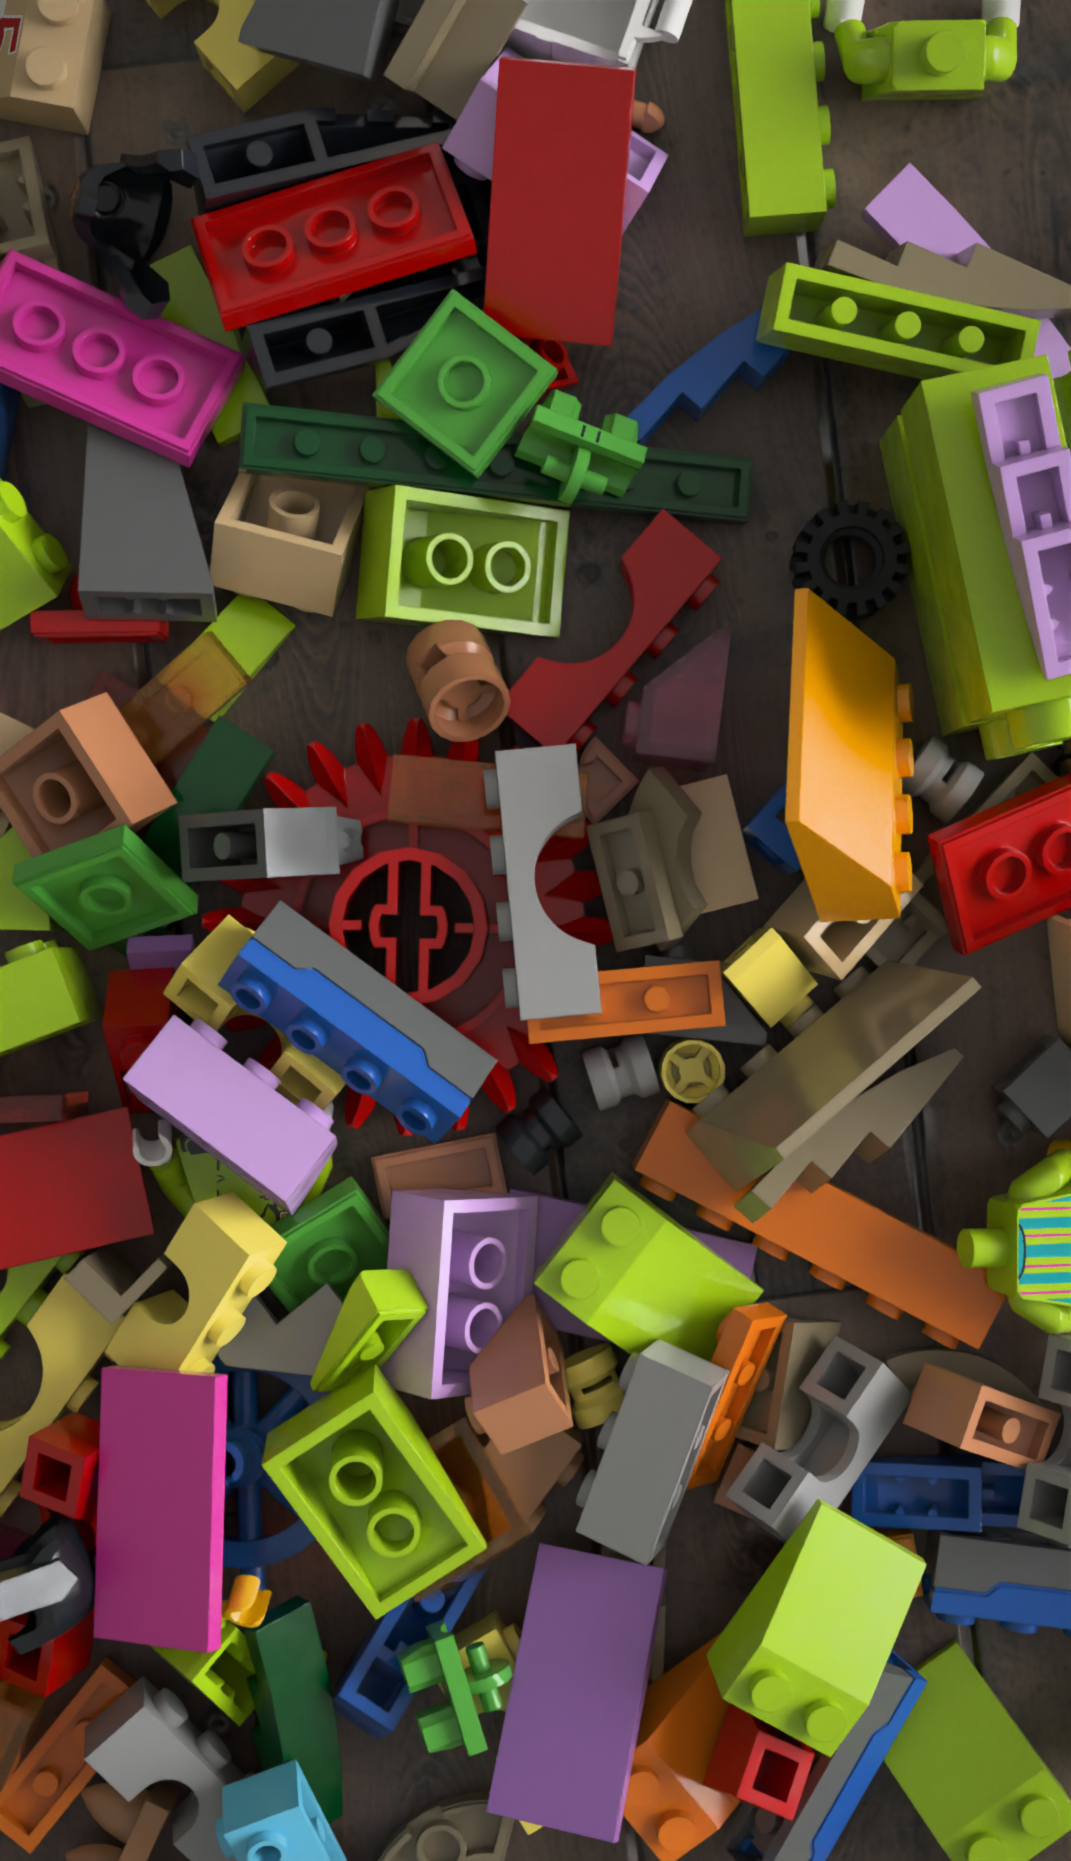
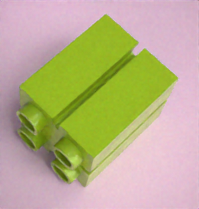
[879,349,1071,761]

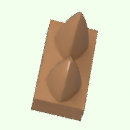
[65,1780,181,1861]

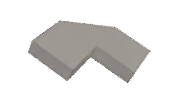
[217,1284,344,1376]

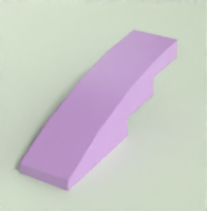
[861,163,1071,378]
[971,373,1071,680]

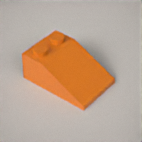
[623,1632,741,1861]

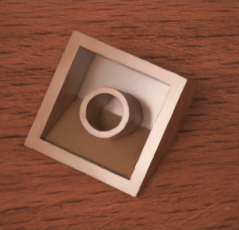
[0,692,178,857]

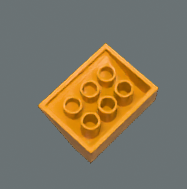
[785,588,914,922]

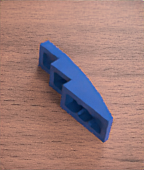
[627,309,793,446]
[851,1454,1051,1532]

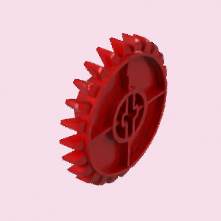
[202,718,614,1136]

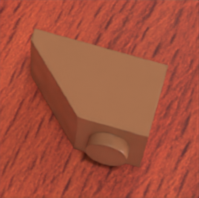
[464,1294,573,1456]
[903,1362,1061,1470]

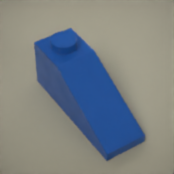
[331,1554,491,1739]

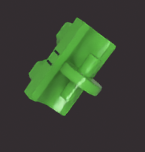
[514,389,648,504]
[397,1620,513,1757]

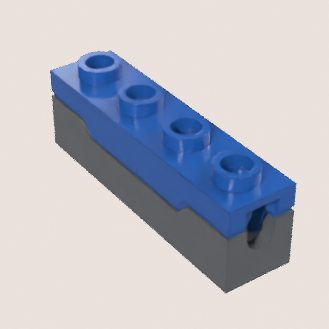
[218,900,498,1144]
[921,1526,1071,1637]
[714,1649,928,1861]

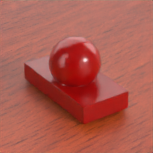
[30,572,170,644]

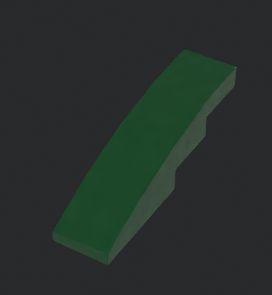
[108,715,277,957]
[242,1596,343,1824]

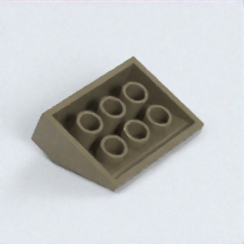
[685,960,982,1192]

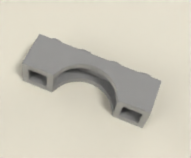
[483,744,602,1021]

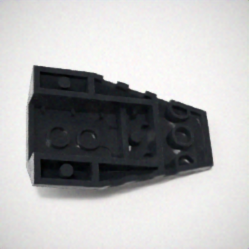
[186,108,492,392]

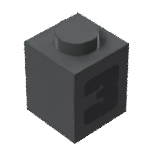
[991,1035,1071,1138]

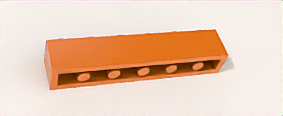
[632,1097,1007,1350]

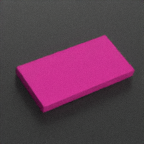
[0,249,246,468]
[93,1365,228,1653]

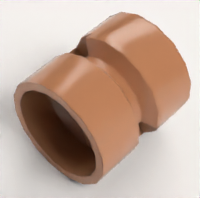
[405,620,511,742]

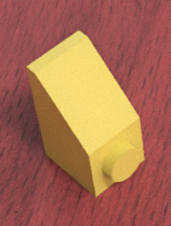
[720,927,818,1028]

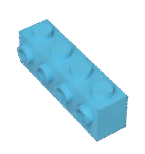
[215,1759,347,1861]

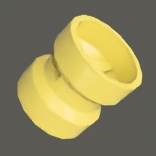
[658,1037,725,1103]
[564,1343,626,1430]

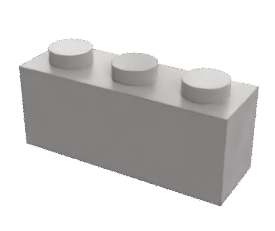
[576,1339,730,1566]

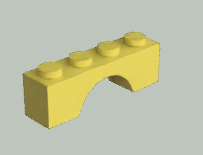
[0,1264,129,1518]

